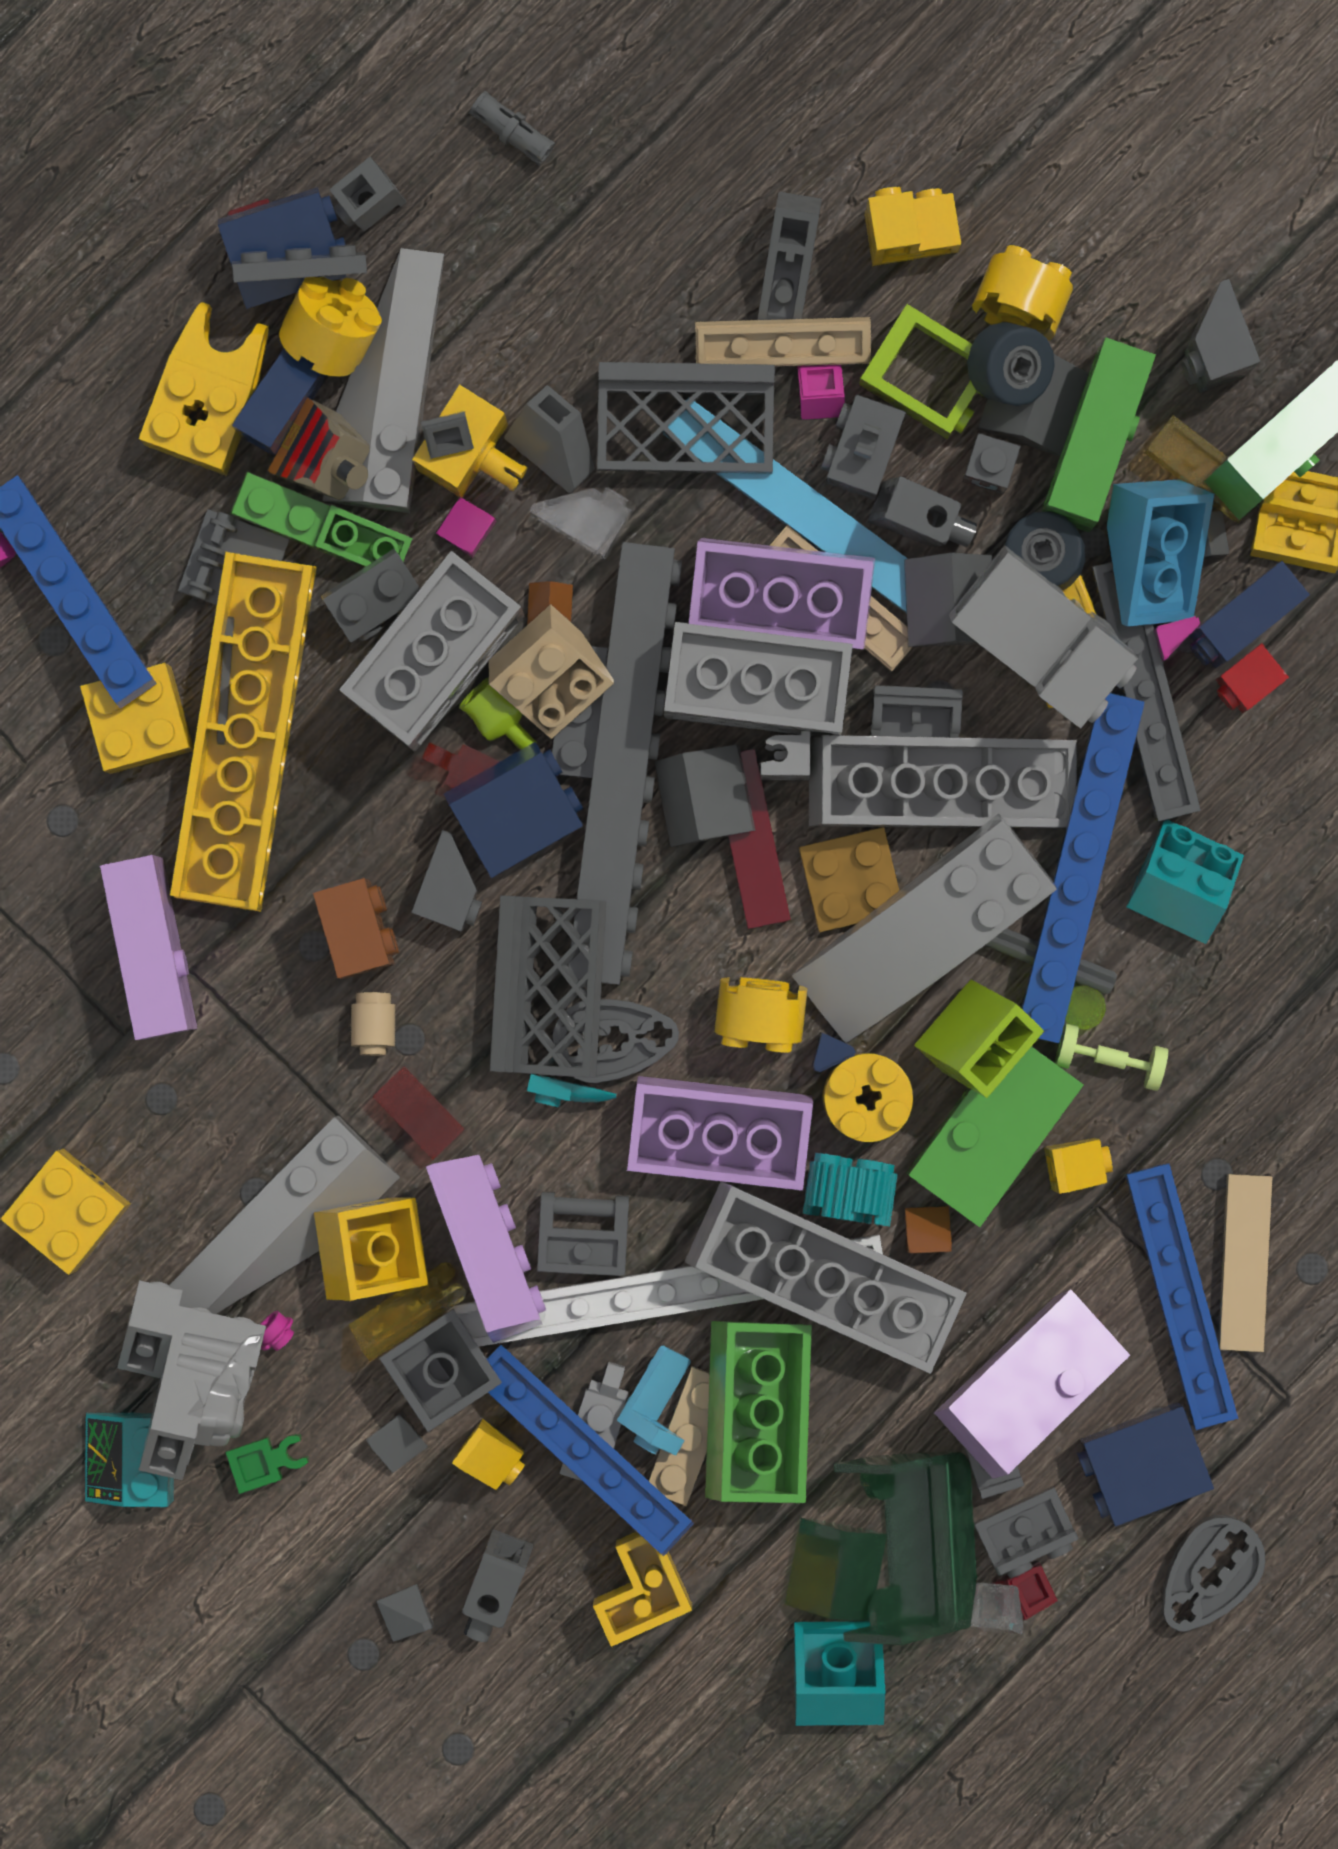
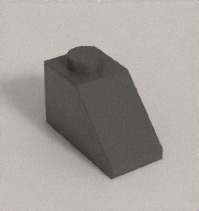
[411,830,482,932]

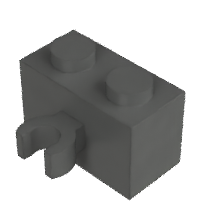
[821,395,906,500]

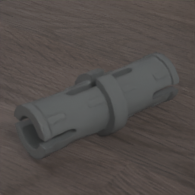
[469,91,556,166]

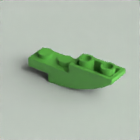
[230,472,413,568]

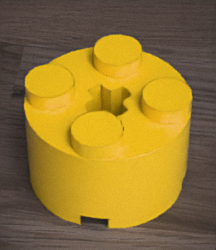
[972,245,1073,341]
[279,277,382,376]
[714,977,808,1053]
[823,1053,913,1142]

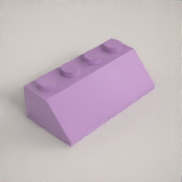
[426,1155,547,1343]

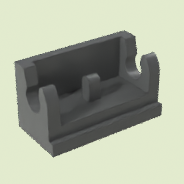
[871,685,963,738]

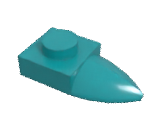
[527,1074,617,1107]

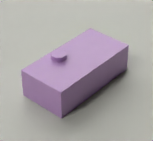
[689,538,875,649]
[100,855,197,1040]
[627,1076,813,1190]
[934,1290,1130,1479]

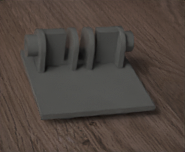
[178,509,290,605]

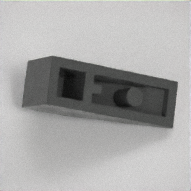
[757,192,822,320]

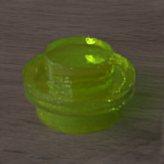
[1065,986,1106,1029]

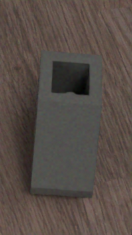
[504,385,595,494]

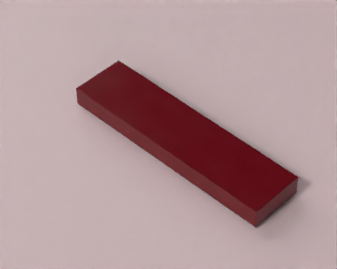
[728,749,791,929]

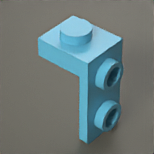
[617,1346,691,1456]

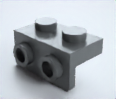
[321,548,420,642]
[973,1486,1079,1578]

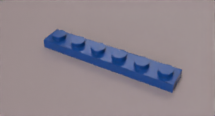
[0,475,157,709]
[1125,1163,1238,1430]
[487,1345,694,1557]

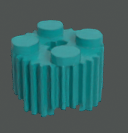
[803,1153,898,1227]

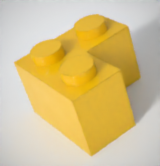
[864,187,961,266]
[593,1532,692,1647]

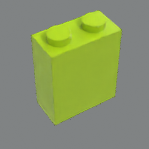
[914,979,1044,1098]

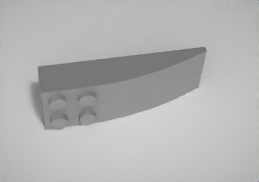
[809,735,1077,828]
[792,814,1057,1043]
[685,1182,967,1374]

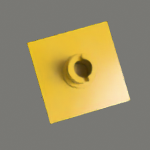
[412,385,528,498]

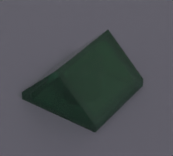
[785,1517,887,1621]

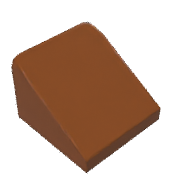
[905,1206,952,1253]

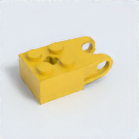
[139,302,269,476]

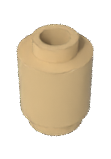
[351,992,395,1056]

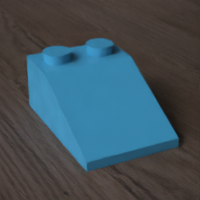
[1107,479,1214,626]

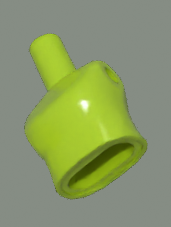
[459,677,537,750]

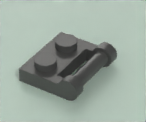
[537,1192,629,1276]

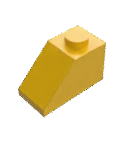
[1044,1138,1113,1194]
[452,1419,525,1490]

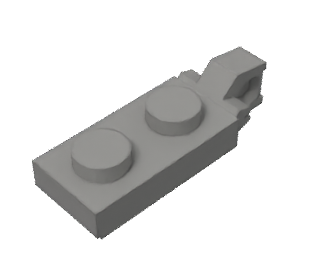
[560,1361,629,1481]

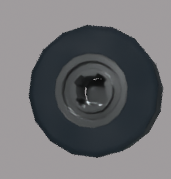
[967,322,1055,406]
[1005,511,1085,590]

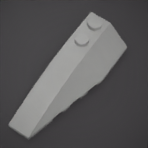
[323,248,444,513]
[169,1116,400,1314]

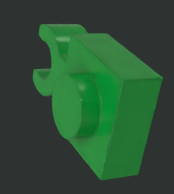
[225,1434,309,1494]

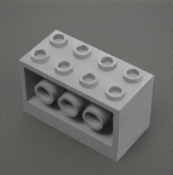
[339,551,525,752]
[664,622,853,737]

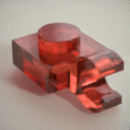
[422,742,500,788]

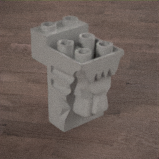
[949,546,1138,729]
[117,1280,266,1480]

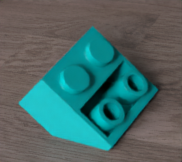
[1126,819,1244,944]

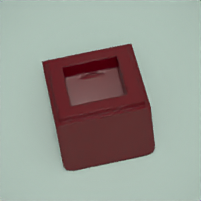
[991,1561,1058,1623]

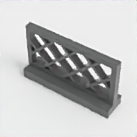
[597,362,775,474]
[490,895,606,1078]

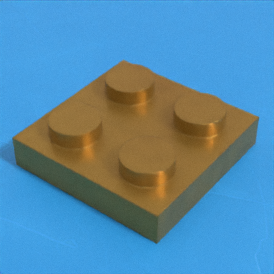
[799,827,899,933]

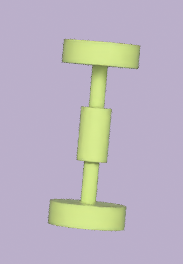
[1055,1023,1168,1091]

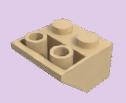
[489,604,614,739]

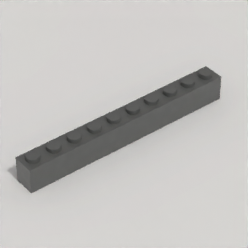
[568,542,682,985]

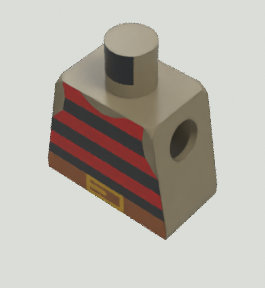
[268,398,370,500]

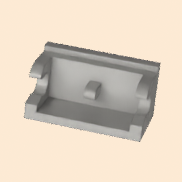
[760,731,810,780]

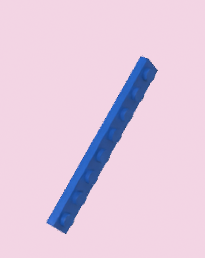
[1021,693,1145,1043]

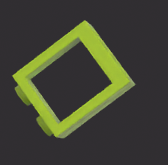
[859,304,984,440]

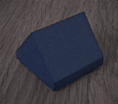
[812,1032,856,1073]

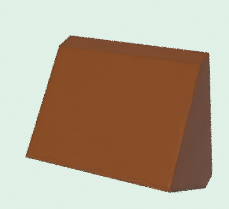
[527,581,573,625]

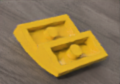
[1250,471,1338,573]

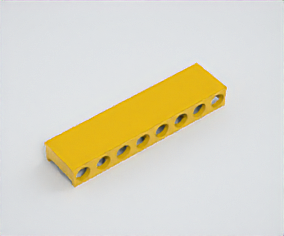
[170,552,317,912]

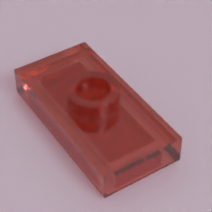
[373,1066,465,1160]

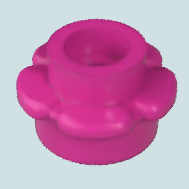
[260,1310,294,1351]

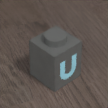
[962,433,1020,494]

